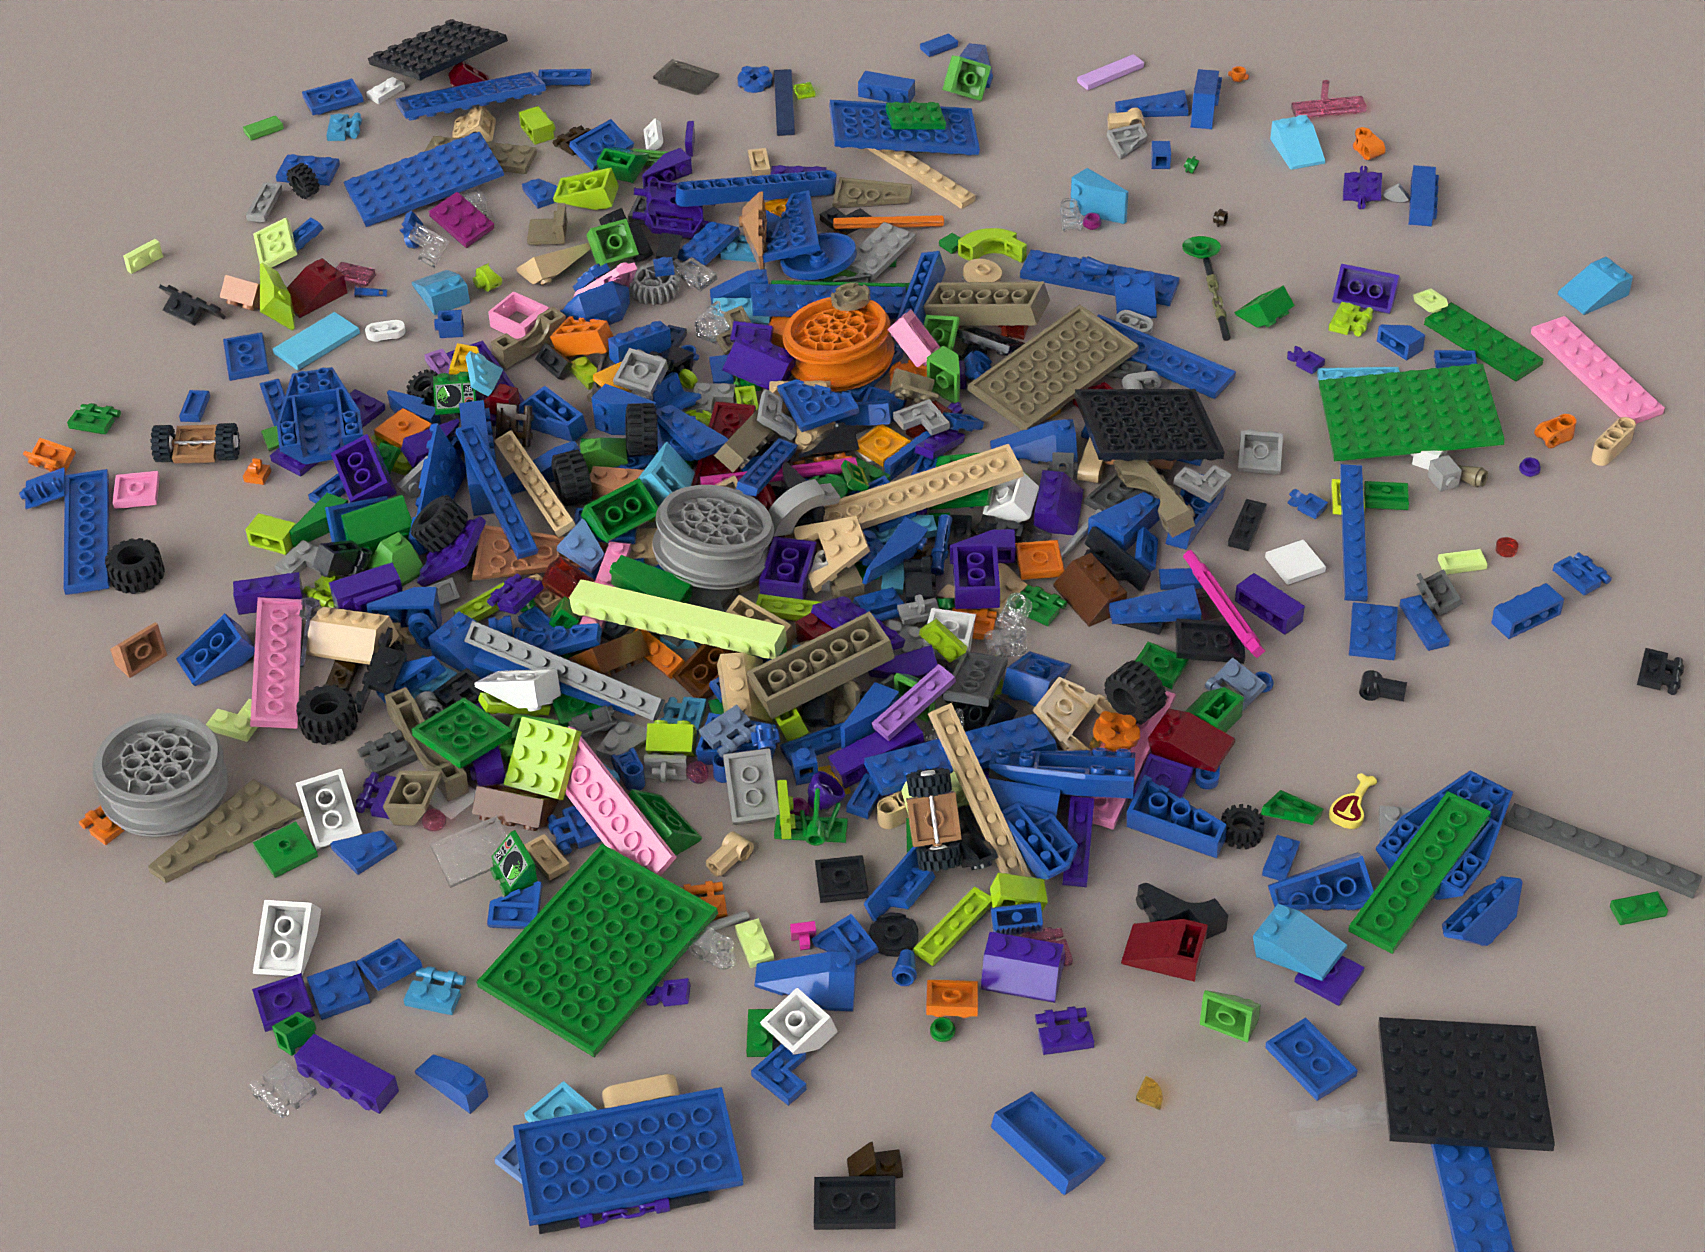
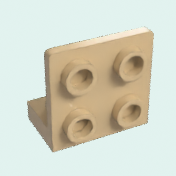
[452,106,496,142]

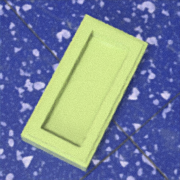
[1438,549,1488,574]

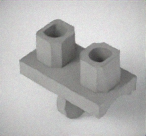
[897,594,939,626]
[644,753,687,782]

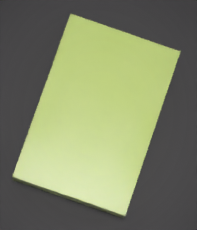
[253,218,298,268]

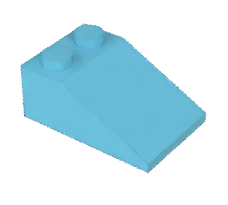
[1270,115,1325,170]

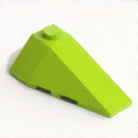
[260,262,295,331]

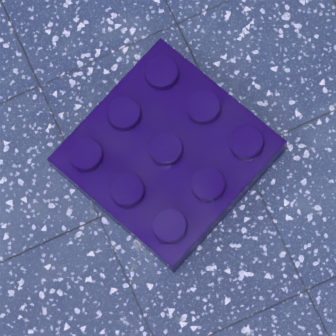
[417,516,486,587]

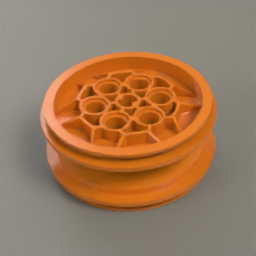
[783,297,895,392]

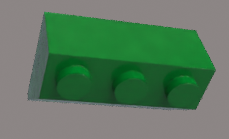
[581,478,658,543]
[341,495,412,557]
[628,789,702,855]

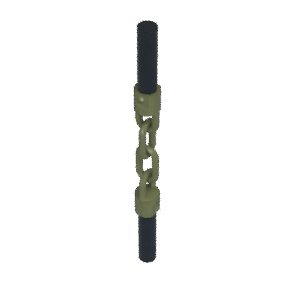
[1203,257,1231,341]

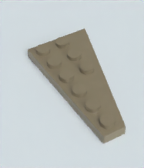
[148,779,304,883]

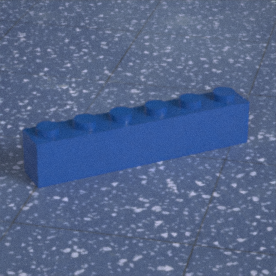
[897,251,946,325]

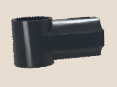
[1359,670,1407,702]

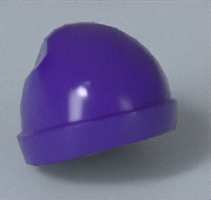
[807,771,846,810]

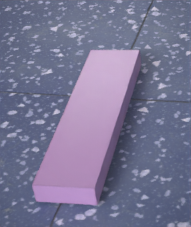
[1077,54,1144,90]

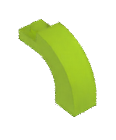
[958,228,1027,263]

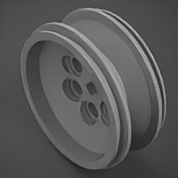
[652,485,774,590]
[92,713,228,837]

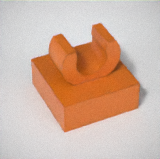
[243,458,271,485]

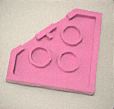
[573,262,637,298]

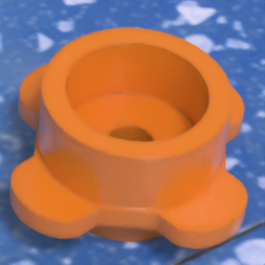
[1228,66,1249,82]

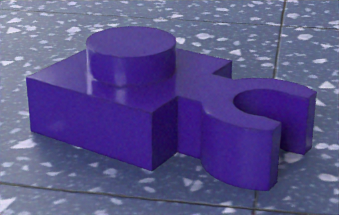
[1287,346,1325,374]
[645,978,691,1007]

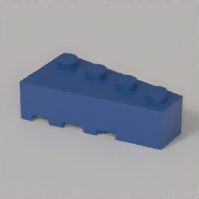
[1190,69,1222,129]
[1165,473,1227,550]
[1127,775,1226,859]

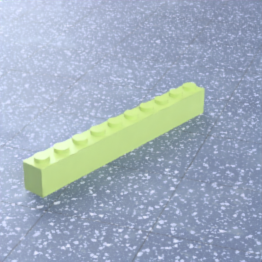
[569,580,787,659]

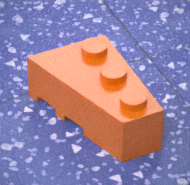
[550,316,613,357]

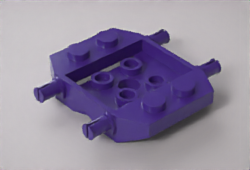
[632,180,715,239]

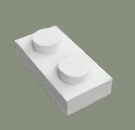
[366,77,405,104]
[644,118,663,150]

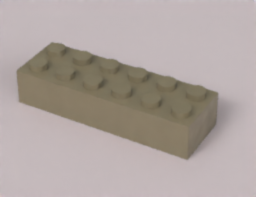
[923,281,1050,326]
[747,611,895,719]

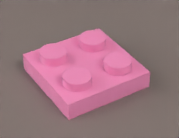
[113,471,160,509]

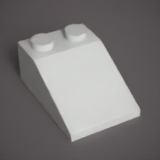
[475,669,561,711]
[296,769,362,850]
[253,900,321,977]

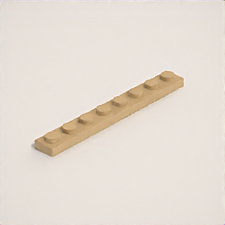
[866,148,976,209]
[494,430,576,538]
[928,703,1031,877]

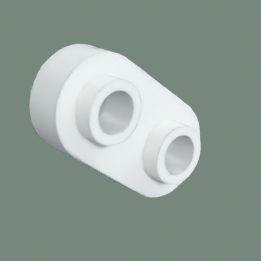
[365,320,406,342]

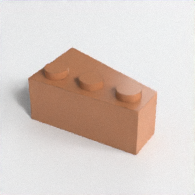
[590,466,644,500]

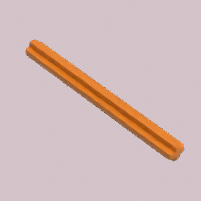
[833,215,944,229]

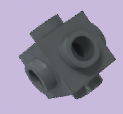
[1048,452,1078,479]

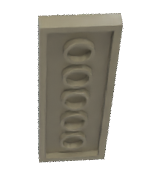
[424,136,537,174]

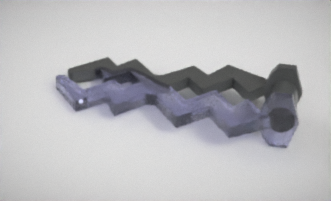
[299,597,320,667]

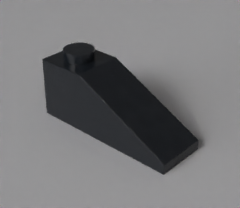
[798,423,859,458]

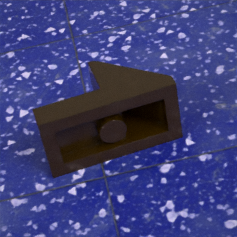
[847,1142,903,1179]

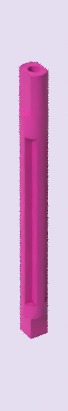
[700,457,858,485]
[1183,550,1265,658]

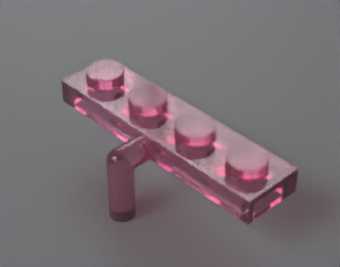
[1291,80,1367,117]

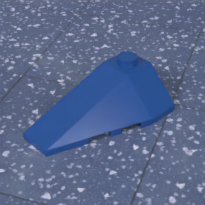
[990,419,1078,467]
[862,517,928,585]
[755,951,857,1012]

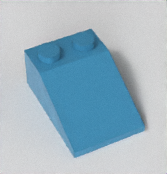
[1070,168,1129,224]
[1557,257,1633,315]
[412,270,470,315]
[1253,904,1347,981]

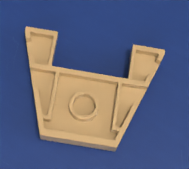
[793,516,870,593]
[937,563,1027,616]
[1033,677,1117,751]

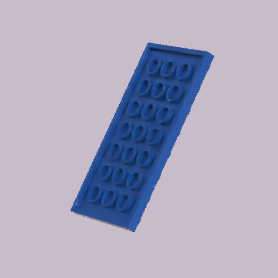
[395,71,546,120]
[829,100,980,155]
[343,132,504,227]
[513,1087,743,1226]

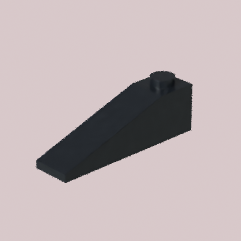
[942,665,1018,732]

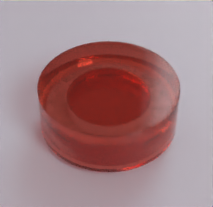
[1495,537,1518,557]

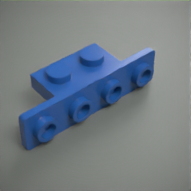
[864,846,936,921]

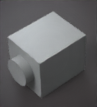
[1428,455,1462,492]

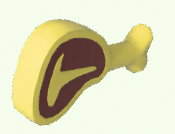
[1329,773,1377,829]

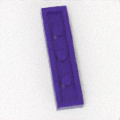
[1062,796,1094,887]

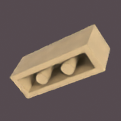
[726,595,797,649]

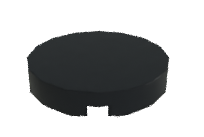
[869,912,918,957]

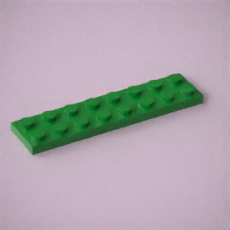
[1348,791,1491,954]

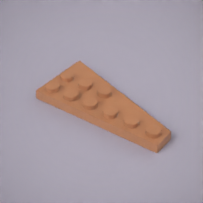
[472,525,609,581]

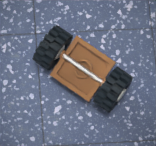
[150,423,240,463]
[906,768,962,871]

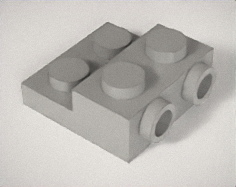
[613,348,668,396]
[1238,429,1283,475]

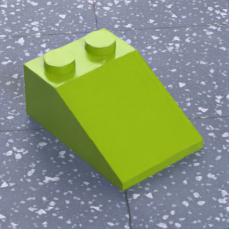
[553,168,619,210]

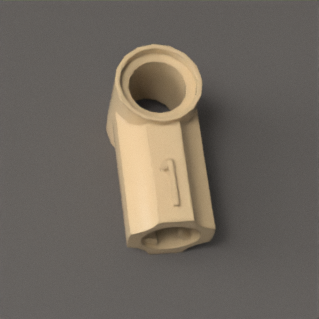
[1107,108,1145,130]
[706,831,754,877]

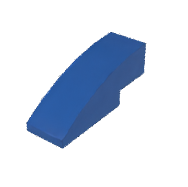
[387,390,442,425]

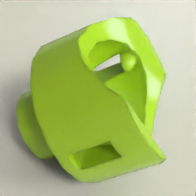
[473,263,502,292]

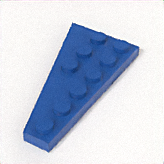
[763,190,821,263]
[408,423,467,555]

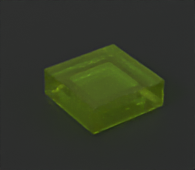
[794,82,815,100]

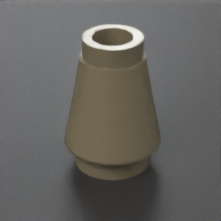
[1458,465,1488,488]

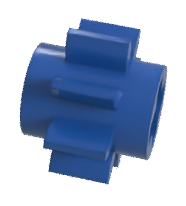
[751,724,780,751]

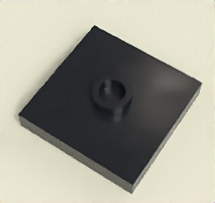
[815,855,869,903]

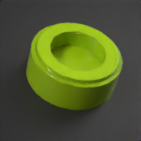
[678,369,698,389]

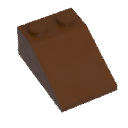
[672,644,741,699]

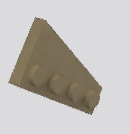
[832,177,913,208]

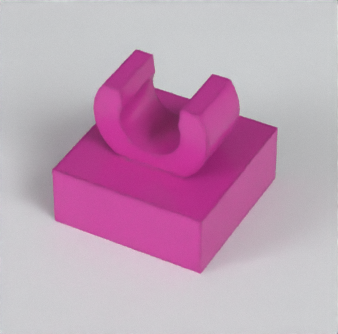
[790,921,816,951]

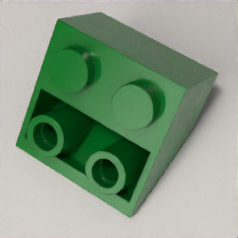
[596,147,650,183]
[1185,687,1244,733]

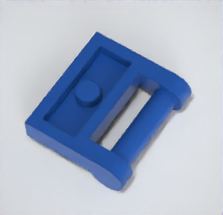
[853,587,904,622]

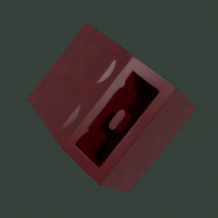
[1121,919,1208,982]

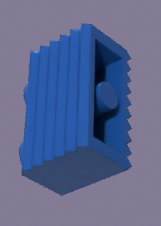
[991,902,1043,935]

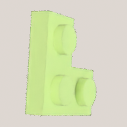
[206,699,258,742]

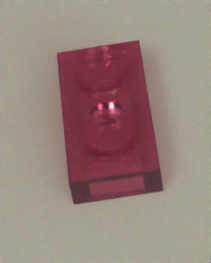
[336,262,376,286]

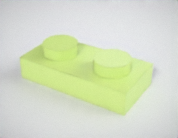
[123,239,163,274]
[1413,288,1448,313]
[735,918,774,968]

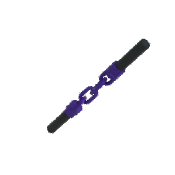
[538,1191,710,1234]

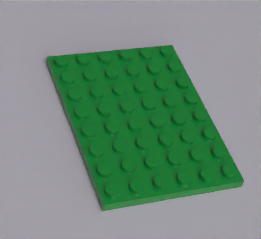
[1318,364,1505,462]
[476,844,718,1058]

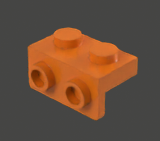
[23,438,76,473]

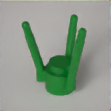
[800,788,841,846]

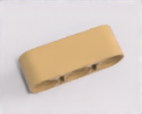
[1591,417,1636,466]
[1077,437,1105,484]
[877,791,909,829]
[602,1074,680,1108]

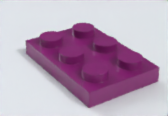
[429,192,495,248]

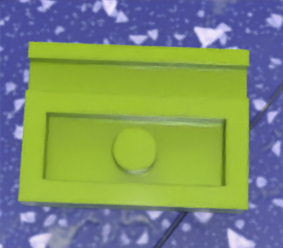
[777,780,796,839]

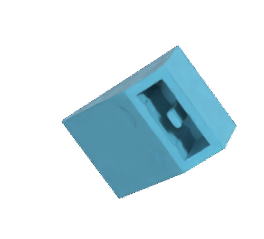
[639,442,695,506]

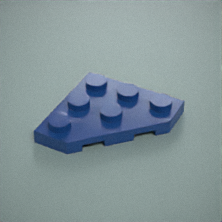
[777,379,859,432]

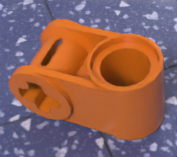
[1353,127,1385,160]
[1534,414,1576,448]

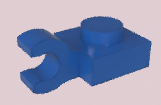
[1288,489,1328,519]

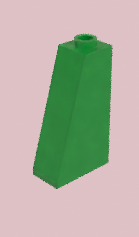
[609,555,693,603]

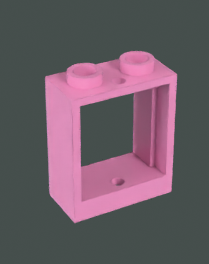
[488,292,550,339]
[887,310,940,368]

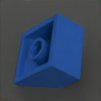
[1114,273,1157,319]

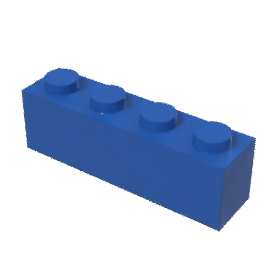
[1408,165,1439,227]

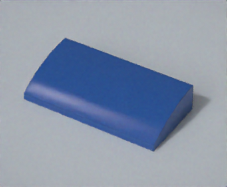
[991,1091,1106,1195]

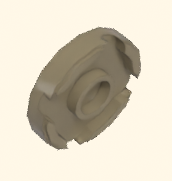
[831,283,871,311]

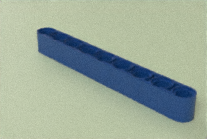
[675,170,837,207]

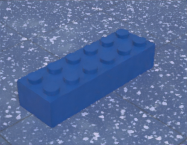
[459,400,497,516]

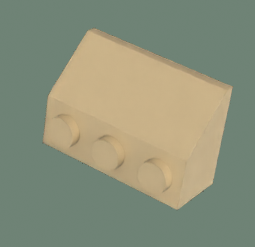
[717,652,772,724]

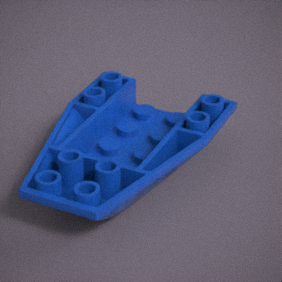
[277,367,364,464]
[989,747,1135,799]
[1376,770,1513,900]

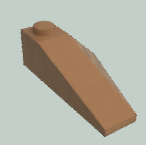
[739,192,767,270]

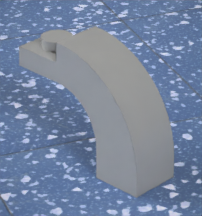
[768,479,841,537]

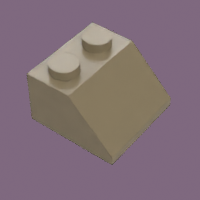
[383,771,442,826]

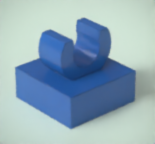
[400,211,424,235]

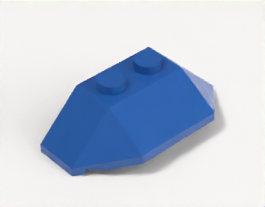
[560,281,630,325]
[1001,802,1078,879]
[1442,876,1523,946]

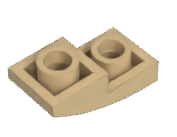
[528,573,562,614]

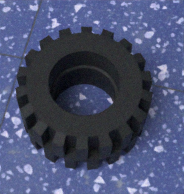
[625,403,658,456]
[551,449,592,507]
[410,495,468,553]
[105,538,165,594]
[1104,660,1167,724]
[296,684,358,745]

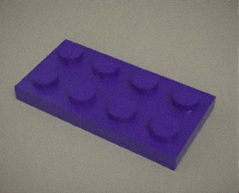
[811,596,905,650]

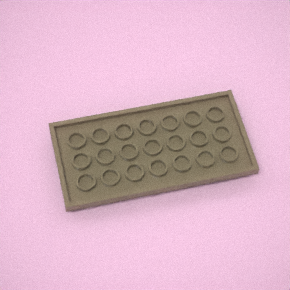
[968,304,1139,430]

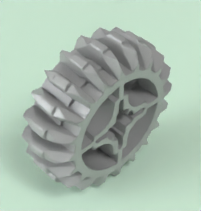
[629,264,681,306]

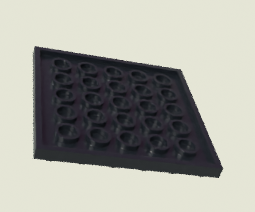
[368,19,508,81]
[1074,389,1225,461]
[1378,1017,1555,1151]

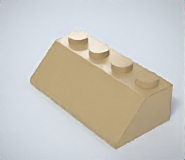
[306,607,399,665]

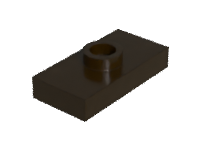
[326,660,358,691]

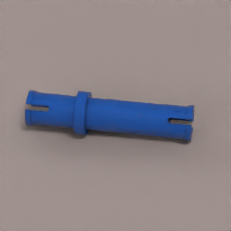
[931,514,952,576]

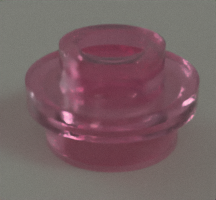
[686,761,709,784]
[422,809,446,831]

